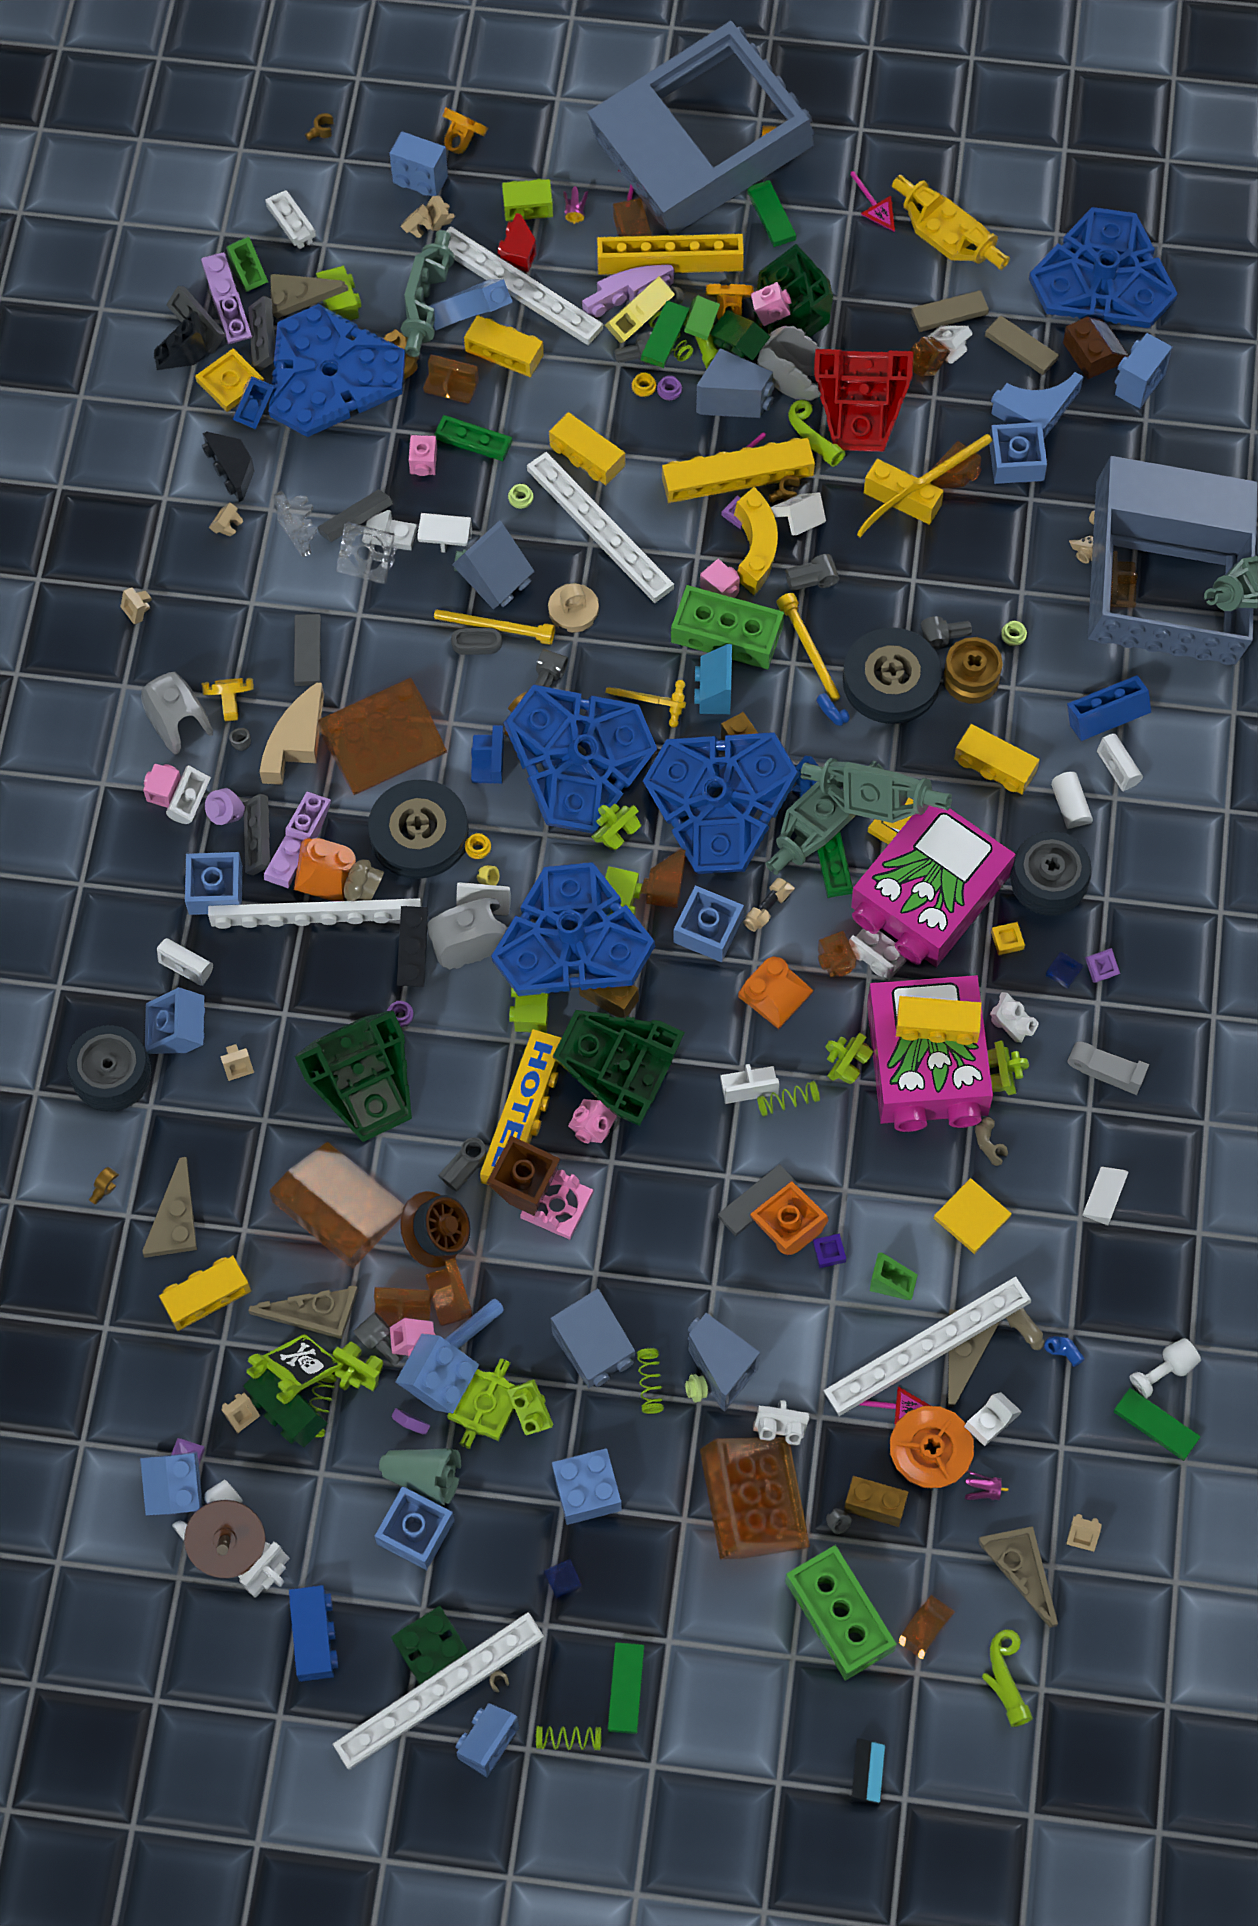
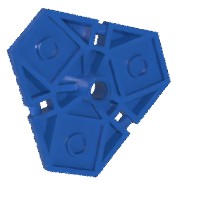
[1029,207,1178,328]
[269,304,406,437]
[503,685,657,833]
[643,732,800,874]
[491,862,655,996]

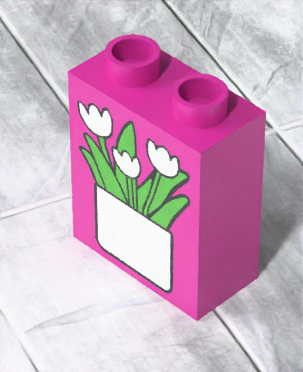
[851,806,1016,967]
[867,975,993,1132]

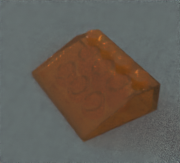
[318,678,447,795]
[269,1141,405,1269]
[700,1437,810,1560]

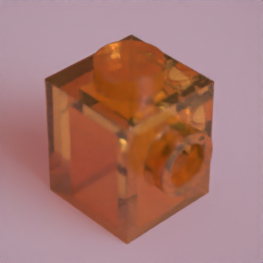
[910,337,950,377]
[818,931,856,977]

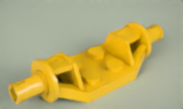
[892,175,1010,270]

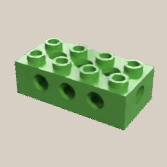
[671,585,784,669]
[785,1545,897,1681]

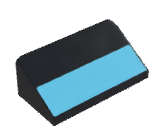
[851,1738,886,1804]

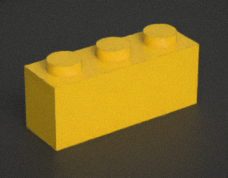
[464,315,544,378]
[549,412,625,485]
[864,459,944,525]
[954,724,1040,795]
[896,996,981,1045]
[159,1256,251,1331]

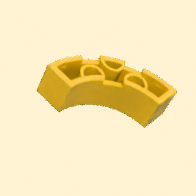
[734,487,778,595]

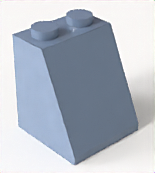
[696,348,775,418]
[452,520,534,609]
[551,1289,635,1389]
[688,1313,760,1411]

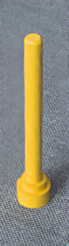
[776,593,840,702]
[434,609,555,645]

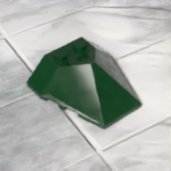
[754,244,833,338]
[294,1010,412,1142]
[553,1010,685,1126]

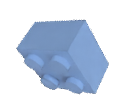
[390,132,448,196]
[1115,333,1172,409]
[989,422,1047,484]
[185,852,242,915]
[673,885,744,962]
[396,1334,479,1413]
[552,1448,622,1525]
[375,1486,455,1570]

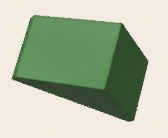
[226,236,268,292]
[684,295,720,340]
[869,1253,918,1300]

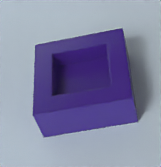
[813,1233,846,1268]

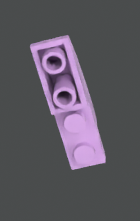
[201,252,252,344]
[582,265,674,318]
[264,792,331,888]

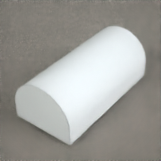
[1097,734,1143,791]
[166,765,211,824]
[1051,772,1093,829]
[157,938,213,986]

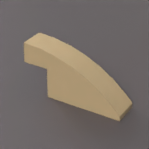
[260,683,324,785]

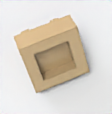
[426,196,455,231]
[401,204,433,238]
[209,503,243,536]
[121,588,152,624]
[220,1044,254,1081]
[222,1393,260,1433]
[1066,1514,1102,1552]

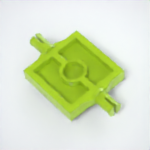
[447,1358,515,1449]

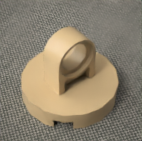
[548,583,599,632]

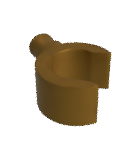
[305,113,334,141]
[769,475,800,503]
[89,1167,119,1205]

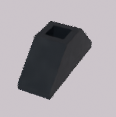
[154,311,208,370]
[202,432,254,502]

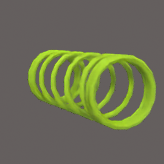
[649,311,693,362]
[757,1081,820,1117]
[637,1348,664,1414]
[309,1374,337,1437]
[536,1726,601,1751]

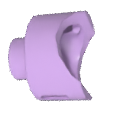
[205,788,245,825]

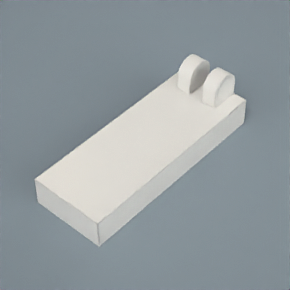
[265,190,316,249]

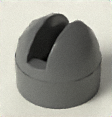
[669,286,684,305]
[229,728,251,751]
[826,1508,852,1534]

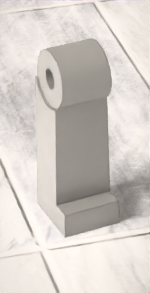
[1067,1042,1149,1095]

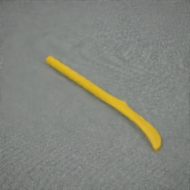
[857,434,992,537]

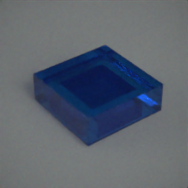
[1046,952,1083,989]
[544,1559,582,1599]

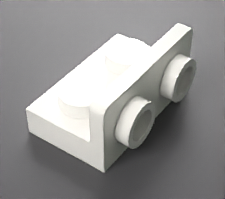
[848,929,907,980]

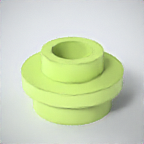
[508,484,533,508]
[1001,621,1027,646]
[685,1374,708,1403]

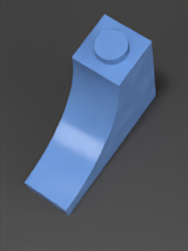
[429,279,513,331]
[991,372,1083,439]

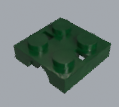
[391,1606,469,1685]

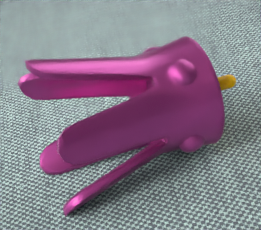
[563,186,588,224]
[965,1470,1008,1500]

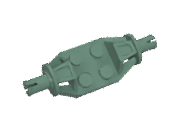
[401,230,455,357]
[1204,556,1258,611]
[801,758,952,823]
[765,761,883,875]

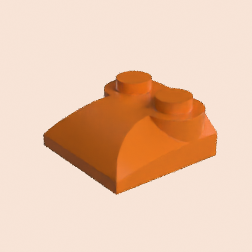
[294,838,356,902]
[738,956,814,1029]
[750,1181,829,1255]

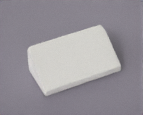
[457,882,511,915]
[1082,1167,1128,1225]

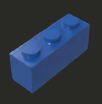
[1067,675,1151,741]
[289,1585,338,1682]

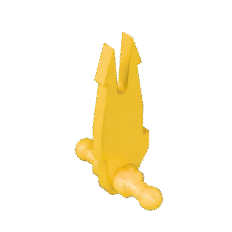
[605,680,686,728]

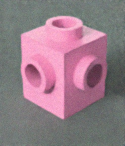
[751,282,792,326]
[568,1099,617,1144]

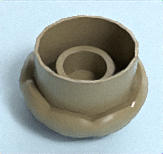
[344,859,384,901]

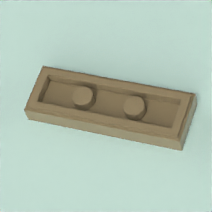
[911,290,989,332]
[985,315,1059,375]

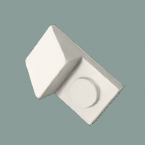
[924,326,973,364]
[362,510,417,550]
[964,1393,1021,1446]

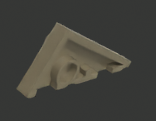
[271,274,348,319]
[143,1157,197,1258]
[248,1285,358,1339]
[948,1309,1001,1407]
[978,1526,1058,1628]

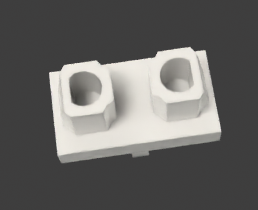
[990,992,1039,1043]
[753,1400,809,1445]
[238,1542,290,1598]

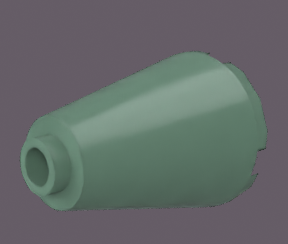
[379,1448,461,1505]

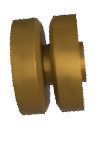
[943,637,1003,704]

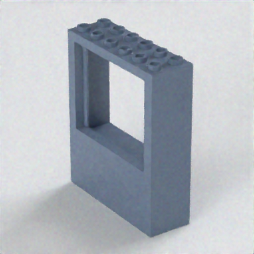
[587,21,814,236]
[1088,456,1257,665]

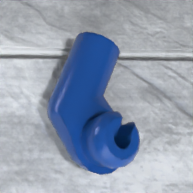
[816,693,850,726]
[1044,1336,1085,1367]

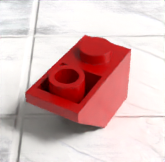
[498,213,536,273]

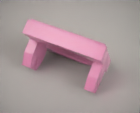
[520,1170,593,1240]

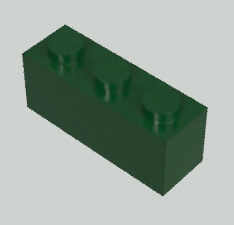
[709,310,771,361]
[243,1368,328,1448]

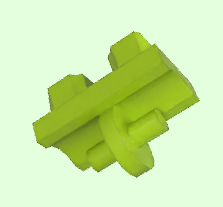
[591,803,641,850]
[825,1033,874,1084]
[987,1040,1029,1095]
[333,1342,383,1391]
[507,1379,553,1436]

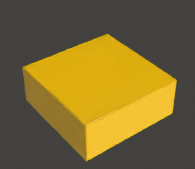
[991,922,1025,955]

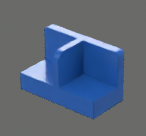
[471,725,504,784]

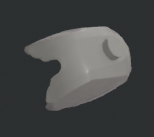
[757,326,821,401]
[141,672,213,755]
[427,898,508,970]

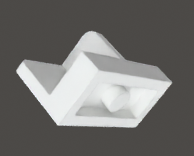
[770,493,826,535]
[417,513,472,553]
[720,1064,779,1104]

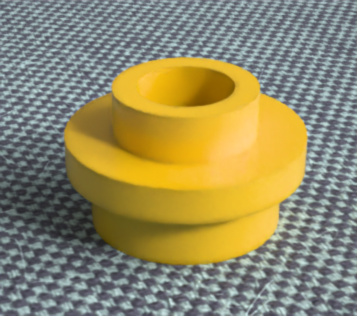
[632,373,656,397]
[465,833,491,859]

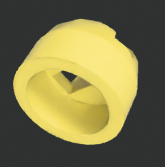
[476,865,499,885]

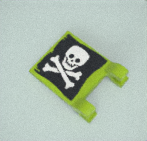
[246,1334,342,1404]

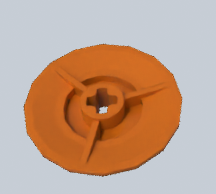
[890,1406,974,1488]

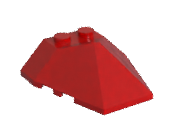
[814,349,914,452]

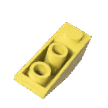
[605,276,675,344]

